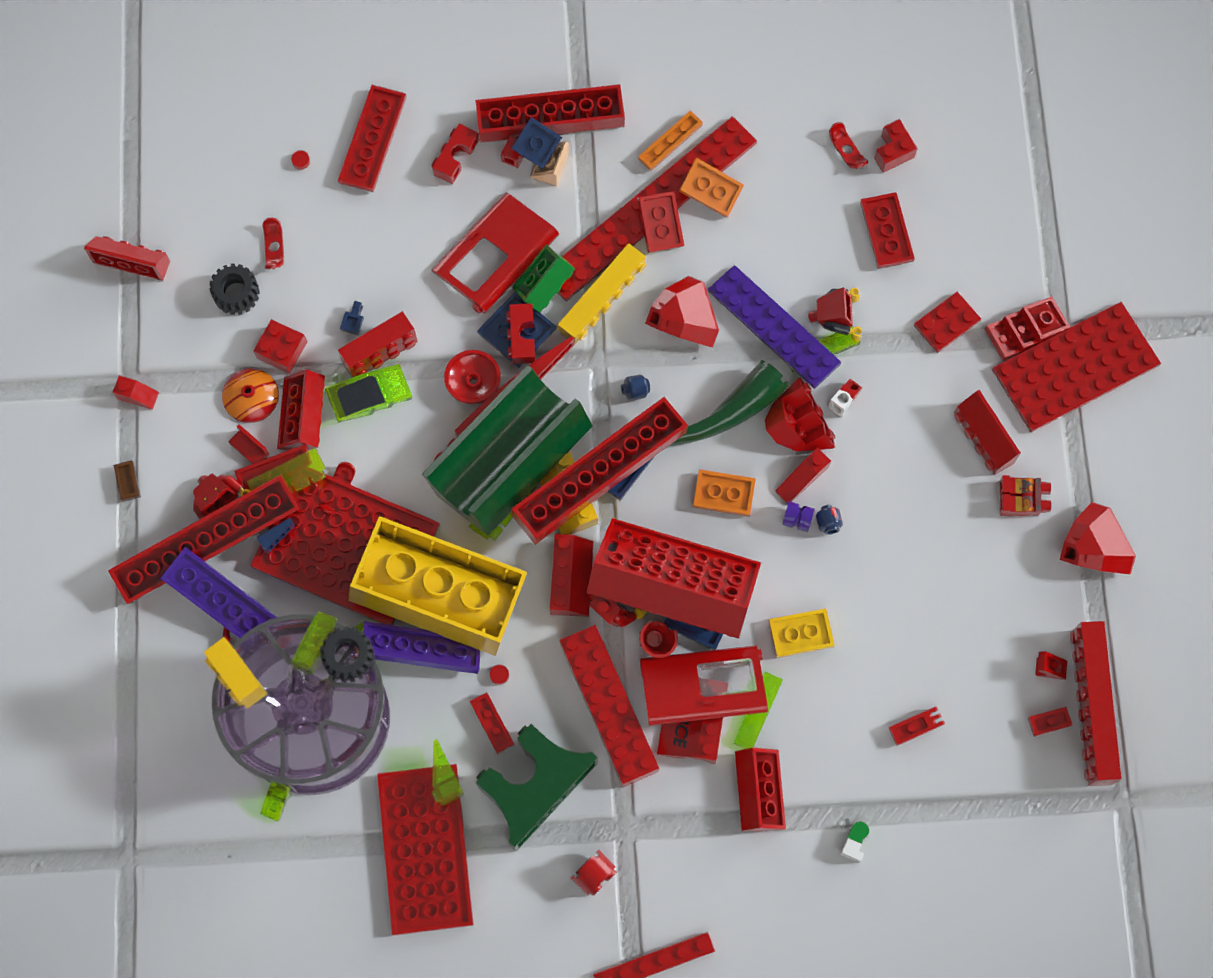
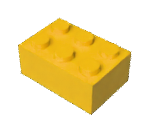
[203,637,268,709]

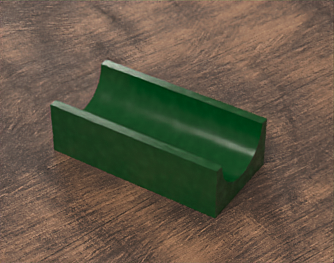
[422,365,593,536]

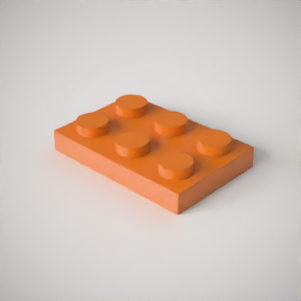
[679,158,744,218]
[693,469,756,517]

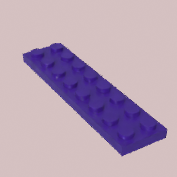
[708,265,841,389]

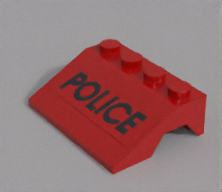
[657,679,728,764]

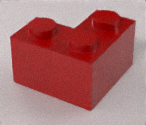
[874,119,918,173]

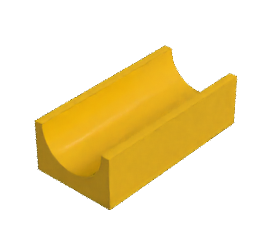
[349,516,527,656]

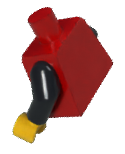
[808,287,862,341]

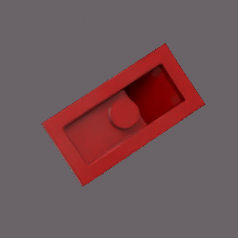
[1035,651,1068,680]

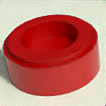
[291,150,310,170]
[489,664,509,685]

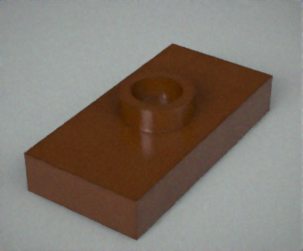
[113,460,141,502]

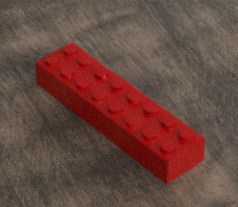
[475,84,625,143]
[1070,621,1122,786]
[559,624,660,788]

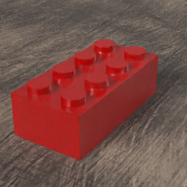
[338,311,418,380]

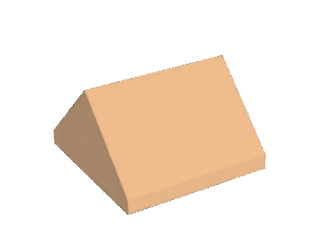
[530,142,569,186]

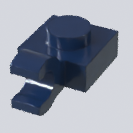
[340,301,364,336]

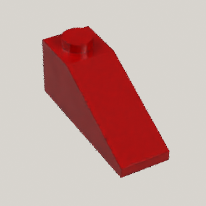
[775,448,831,504]

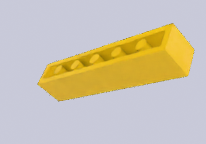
[558,243,646,344]

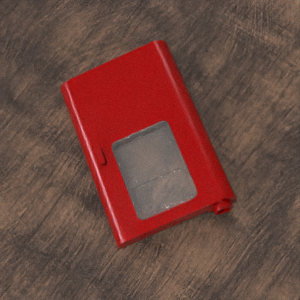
[640,645,768,726]

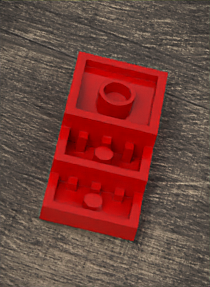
[984,296,1071,360]

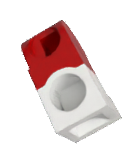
[828,379,863,417]

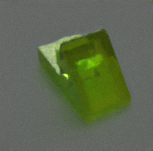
[260,781,292,822]

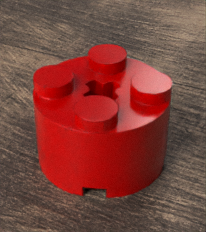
[570,849,617,896]

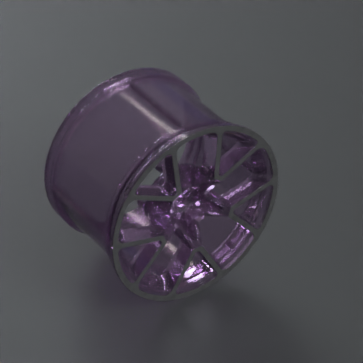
[212,614,390,795]

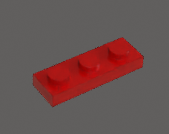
[470,692,515,754]

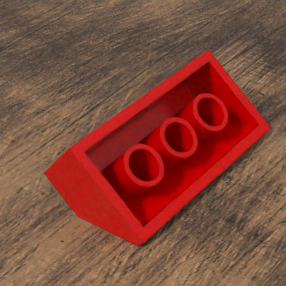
[84,236,170,281]
[277,369,325,450]
[954,390,1021,475]
[550,534,594,617]
[735,747,786,832]

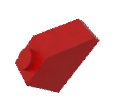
[112,375,159,410]

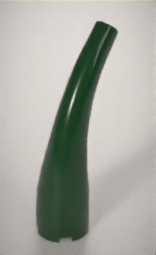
[669,360,789,446]

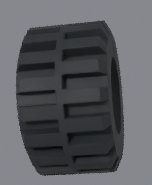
[209,263,260,315]
[320,626,375,683]

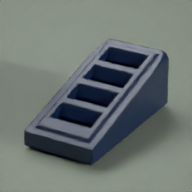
[257,518,295,554]

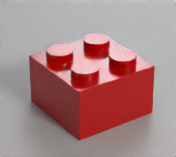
[253,319,307,374]

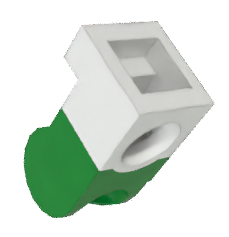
[841,821,869,863]

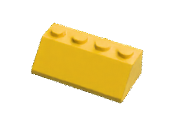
[539,451,598,535]

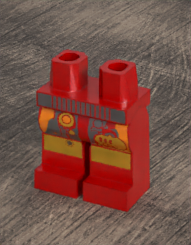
[1000,475,1051,516]

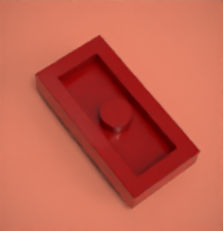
[1027,707,1073,737]

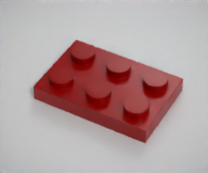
[637,191,685,253]
[914,291,981,353]

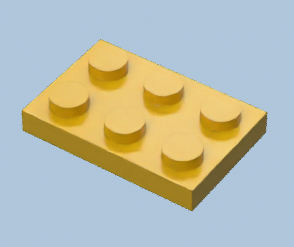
[768,608,835,658]

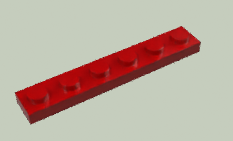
[593,932,715,978]

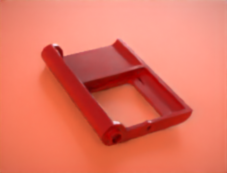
[431,192,559,314]

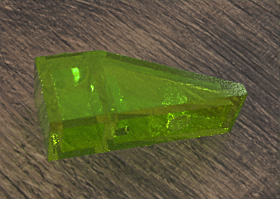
[291,611,338,675]
[432,739,464,806]

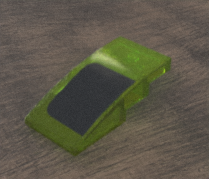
[325,364,413,423]

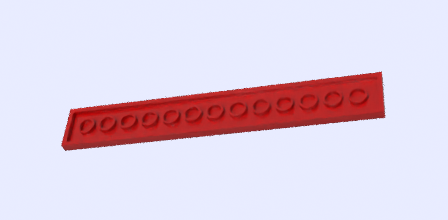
[558,116,757,302]

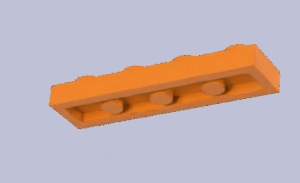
[638,110,703,171]

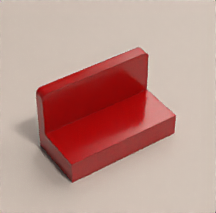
[228,424,270,464]

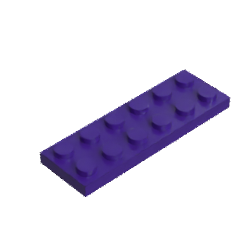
[160,547,278,650]
[363,621,480,674]

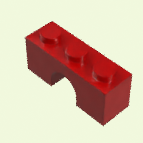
[431,123,479,185]
[506,304,535,364]

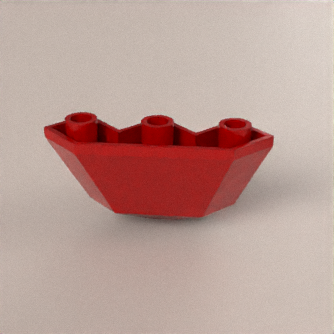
[645,276,719,348]
[765,378,836,451]
[1059,502,1136,575]

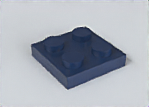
[511,117,562,169]

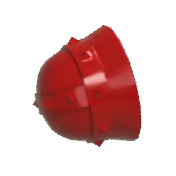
[639,620,678,658]

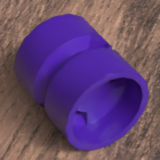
[782,501,815,532]

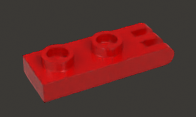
[888,706,945,746]

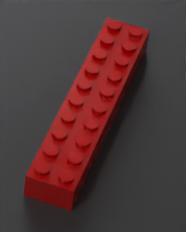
[511,397,688,545]
[108,475,301,604]

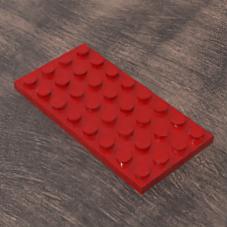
[992,301,1161,433]
[377,764,474,936]

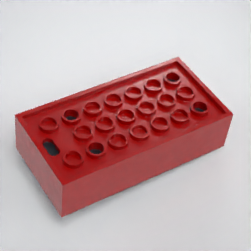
[586,518,762,639]

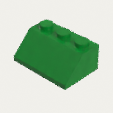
[512,244,575,312]

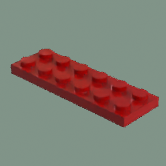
[338,85,407,192]

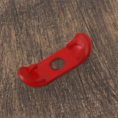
[829,122,869,169]
[262,217,284,270]
[319,462,356,514]

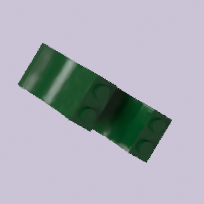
[476,724,598,852]

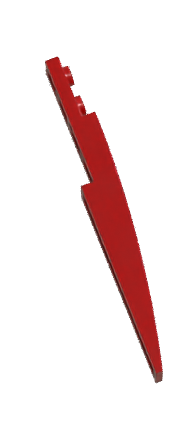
[434,336,575,461]

